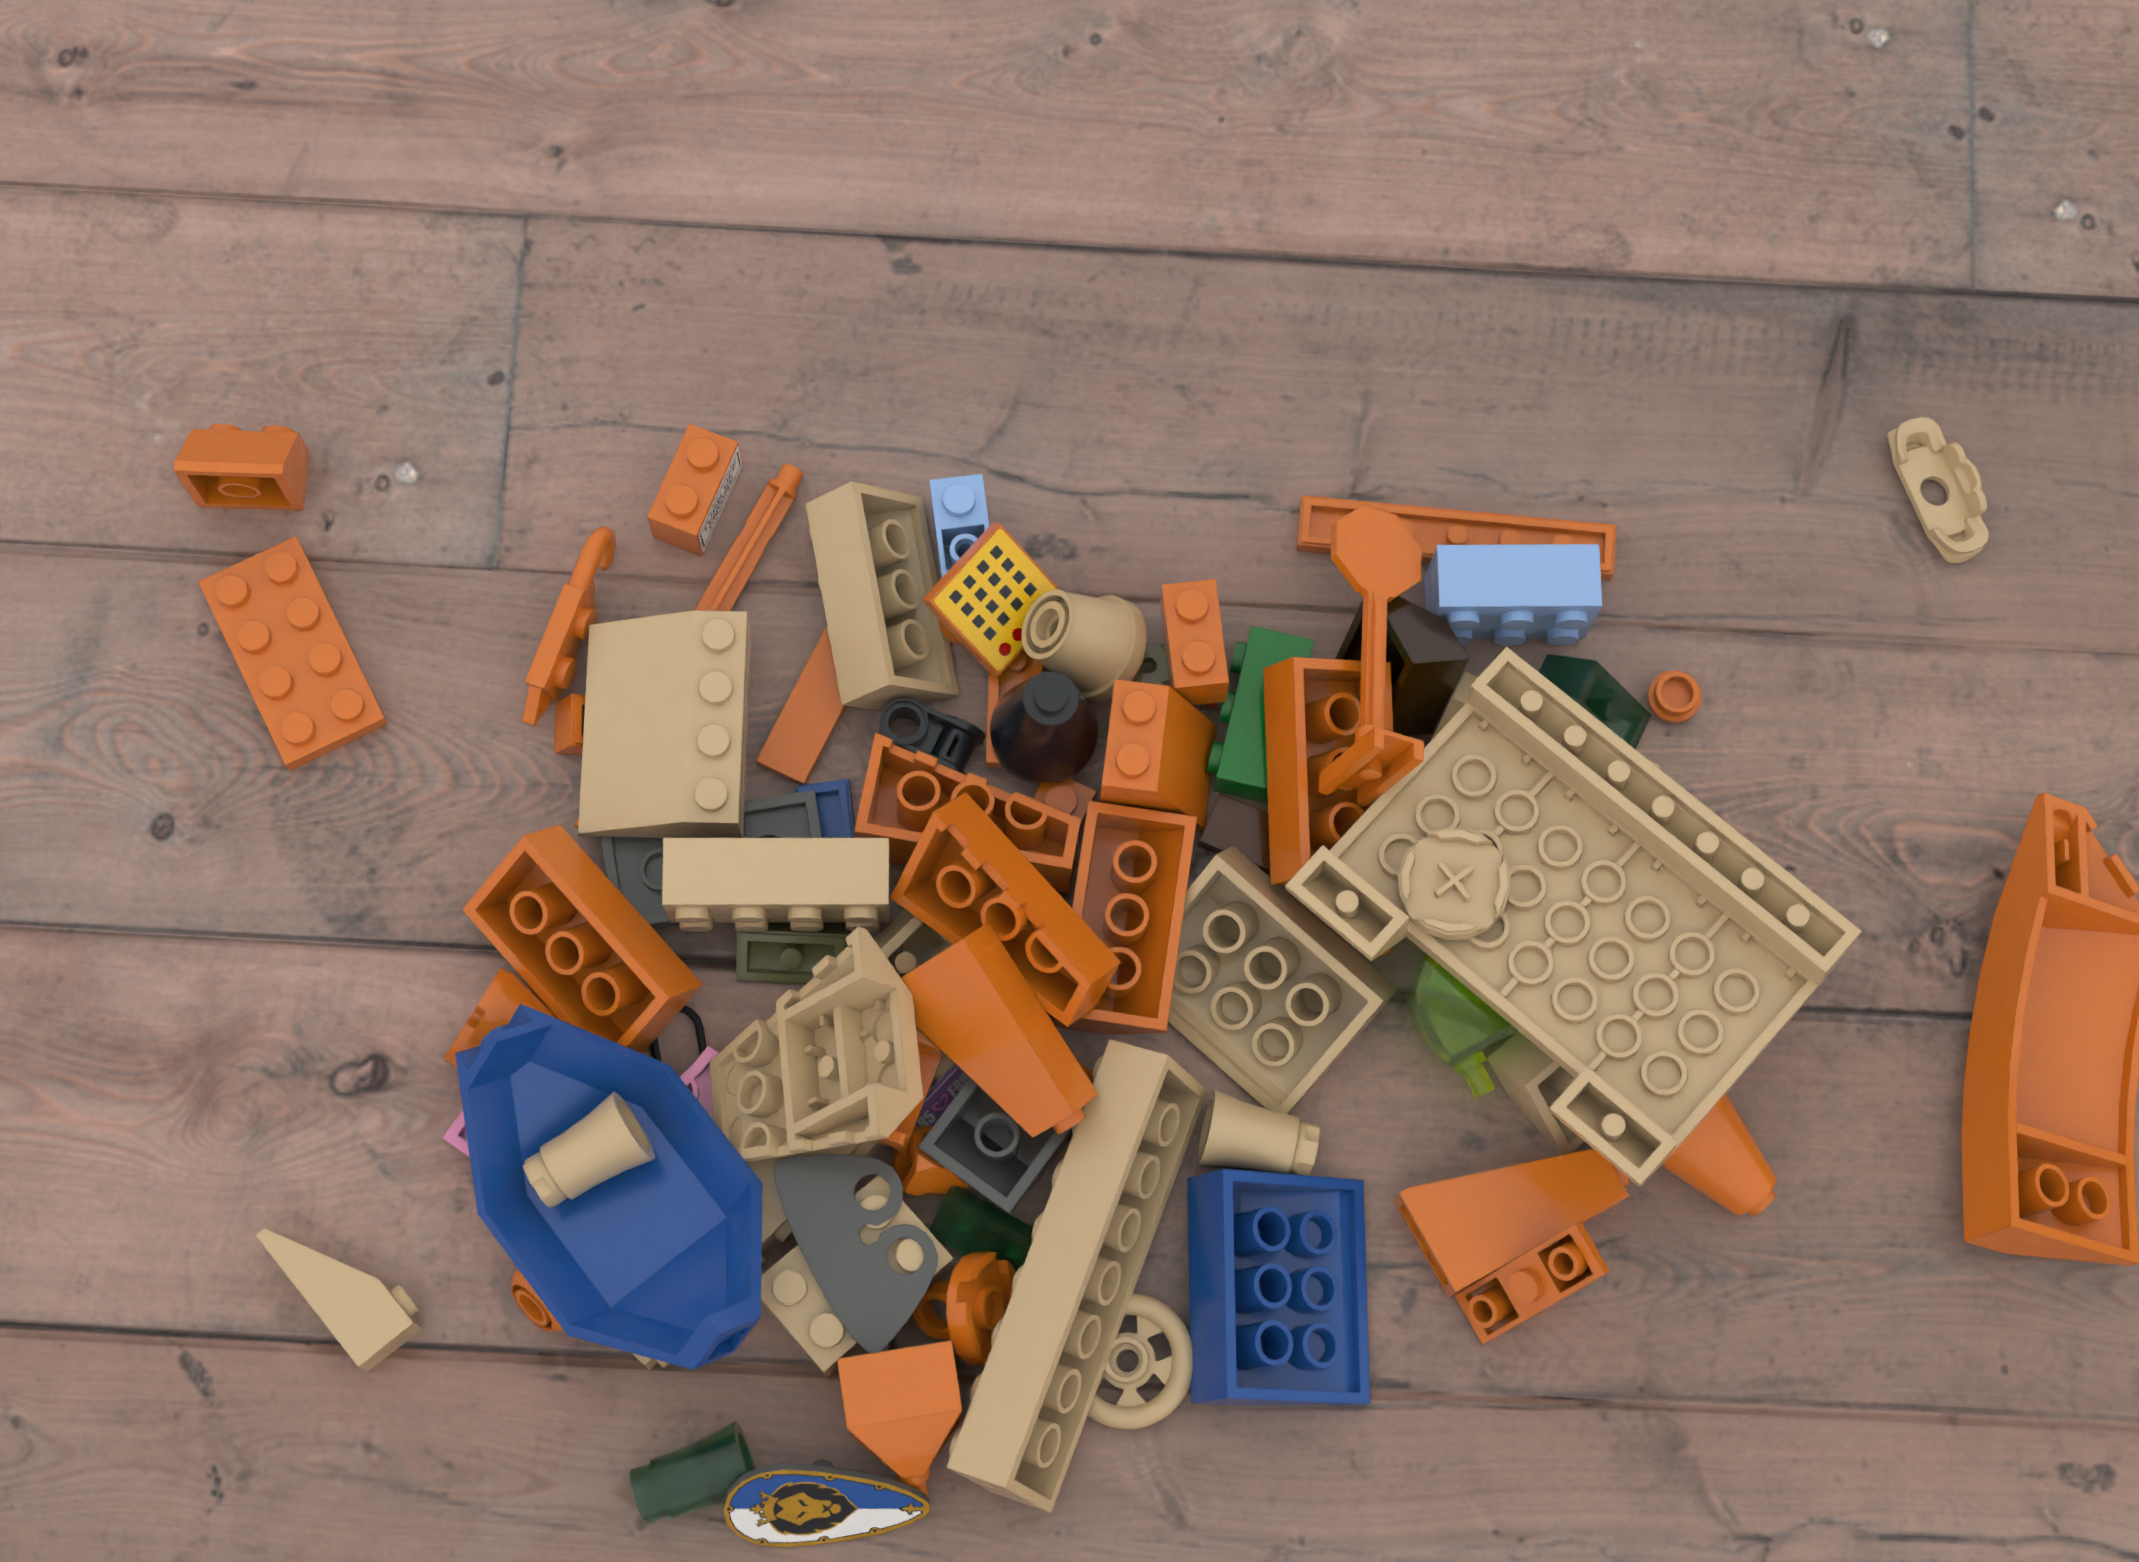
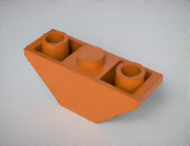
[1454,1221,1610,1345]

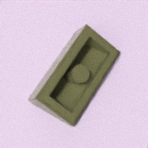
[736,923,849,984]

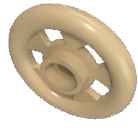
[1087,1293,1193,1429]

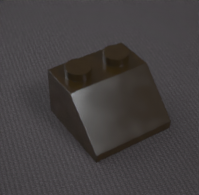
[1335,596,1469,736]

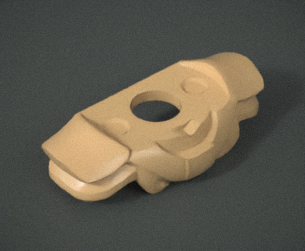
[1887,417,1989,563]

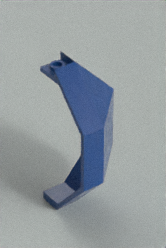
[455,1004,762,1370]

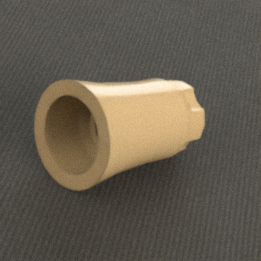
[1196,1089,1320,1176]
[523,1092,655,1208]

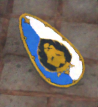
[723,1459,930,1547]

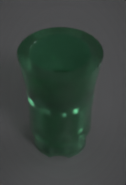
[629,1421,756,1523]

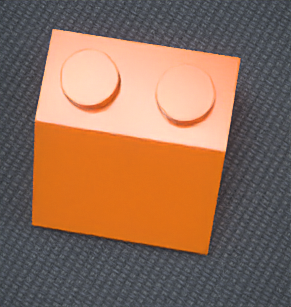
[173,424,309,511]

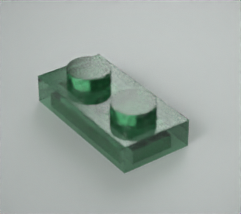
[929,1185,1033,1273]

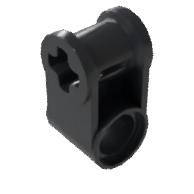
[879,698,986,775]

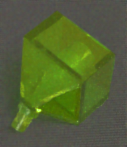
[1405,950,1518,1099]

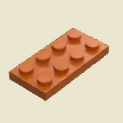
[198,536,388,771]

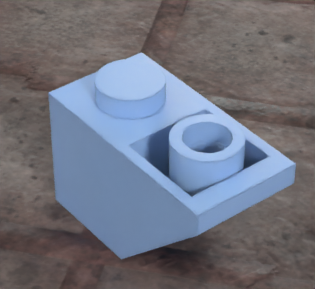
[929,474,989,578]

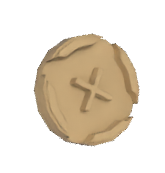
[1397,827,1511,940]

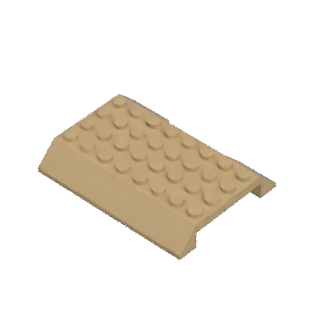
[1285,647,1862,1187]

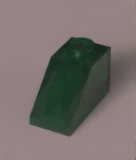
[1539,654,1652,750]

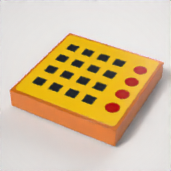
[922,523,1060,676]

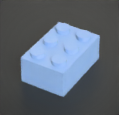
[1424,544,1602,646]

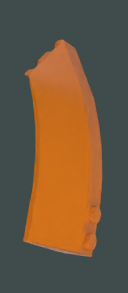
[1961,793,2139,1266]

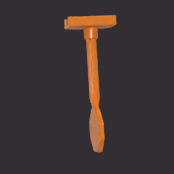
[1318,504,1424,806]

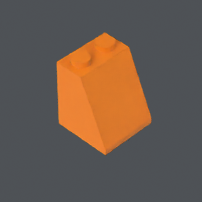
[1100,679,1217,831]

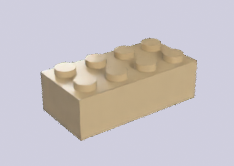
[662,838,890,932]

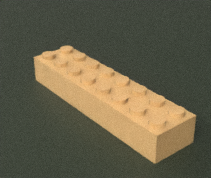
[946,1039,1208,1513]

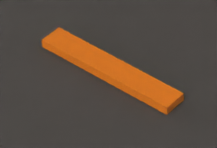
[1296,495,1616,580]

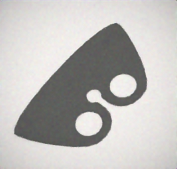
[774,1154,938,1353]

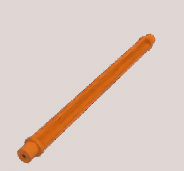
[574,463,804,837]

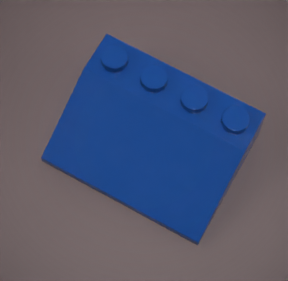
[1187,1169,1370,1405]

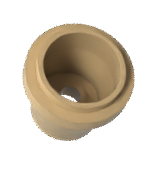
[1021,589,1147,702]

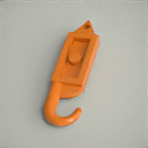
[522,526,616,726]

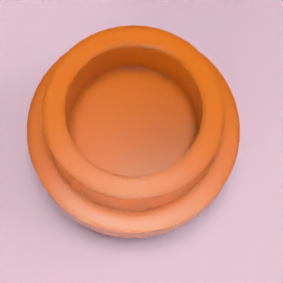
[1647,670,1702,724]

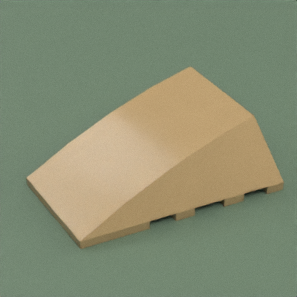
[710,926,923,1163]

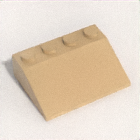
[578,610,752,838]
[1168,845,1398,1114]

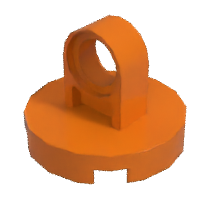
[913,1252,1015,1366]

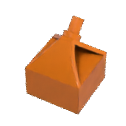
[837,1340,963,1497]

